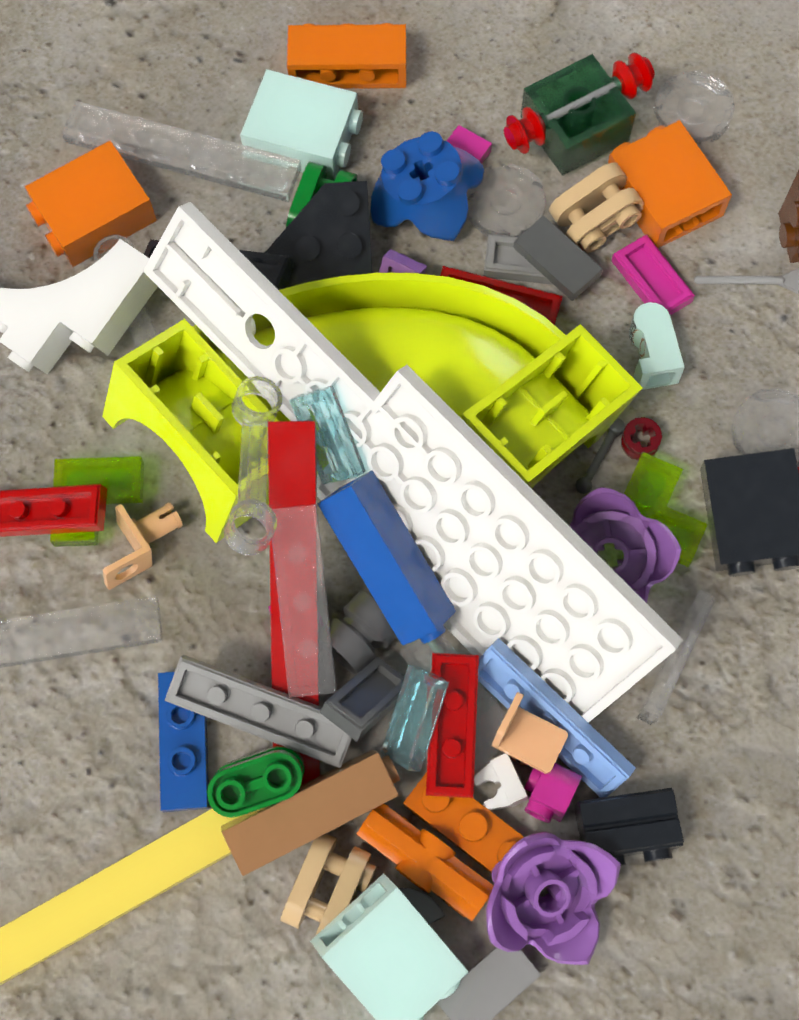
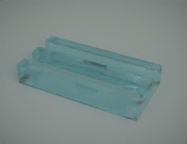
[289,385,366,485]

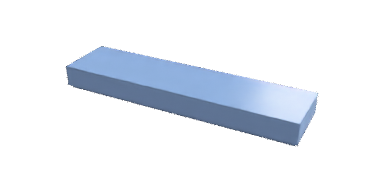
[478,638,636,798]

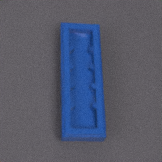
[158,672,209,813]

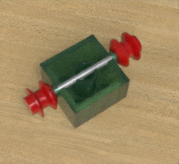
[504,52,655,176]

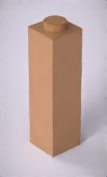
[221,749,400,876]

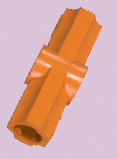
[356,804,494,922]

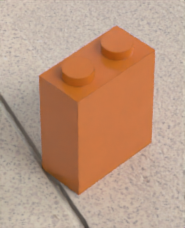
[608,120,732,248]
[24,140,157,267]

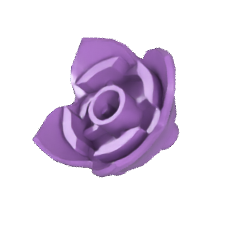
[569,487,681,603]
[486,832,620,965]

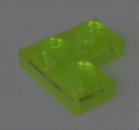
[624,452,708,567]
[50,456,144,547]

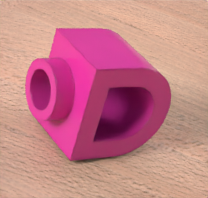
[524,763,582,823]

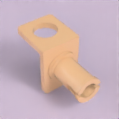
[103,502,183,590]
[491,692,568,774]

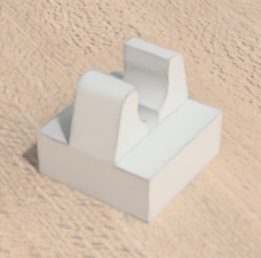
[474,753,529,810]

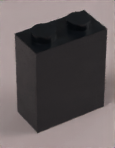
[700,448,799,577]

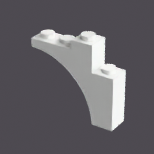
[0,239,158,375]

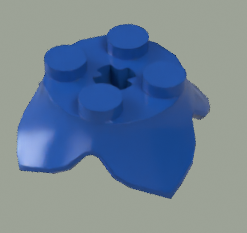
[370,131,484,241]

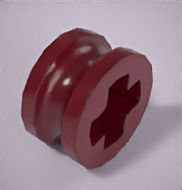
[621,417,662,461]

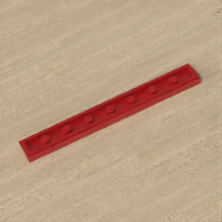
[268,421,321,786]

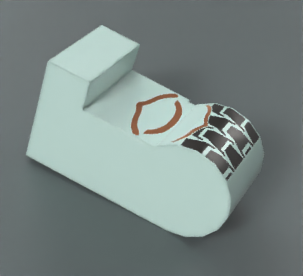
[629,303,685,390]

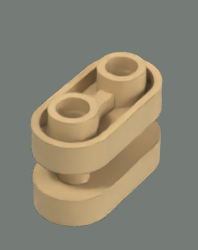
[549,163,644,253]
[280,834,377,935]

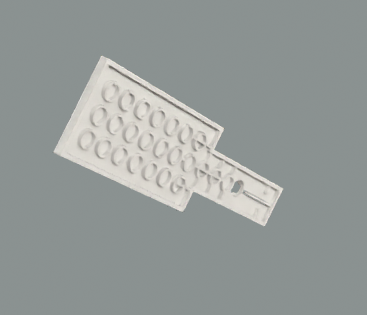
[143,202,683,723]

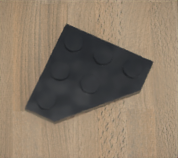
[265,181,372,288]

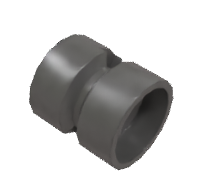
[319,591,397,675]

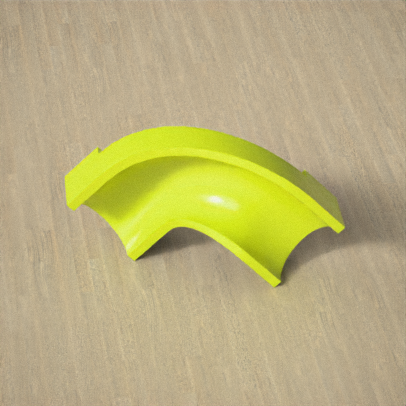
[102,273,643,543]

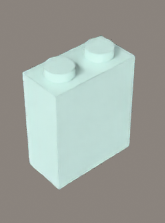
[240,69,363,181]
[310,873,468,1020]

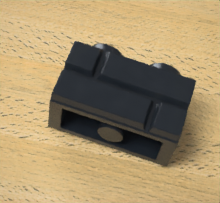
[575,788,684,866]

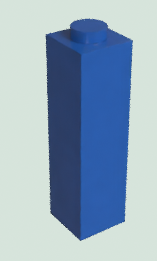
[317,470,456,646]

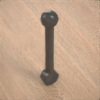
[575,418,625,494]

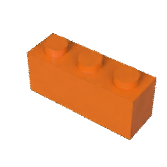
[287,23,406,89]

